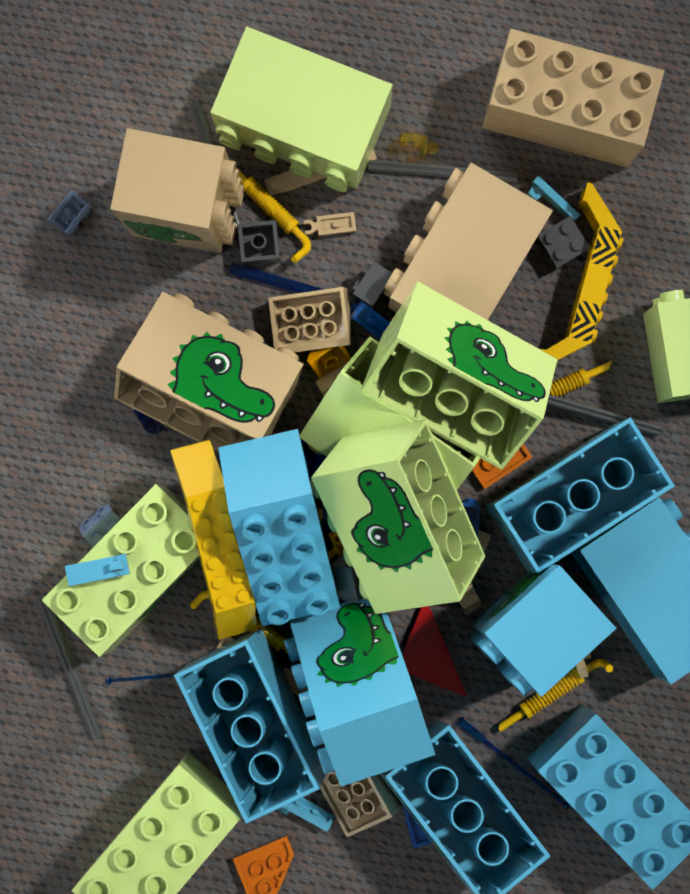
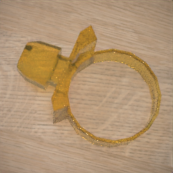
[399,132,439,159]

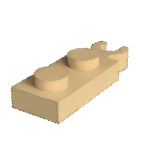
[304,212,356,237]

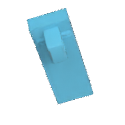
[528,176,580,222]
[65,554,130,586]
[277,797,335,832]

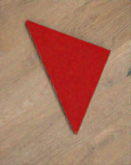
[402,606,466,697]

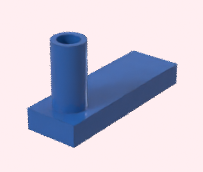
[350,301,390,339]

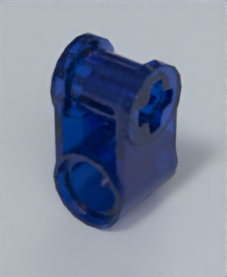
[132,408,163,435]

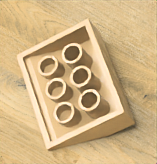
[268,287,351,353]
[320,771,401,837]

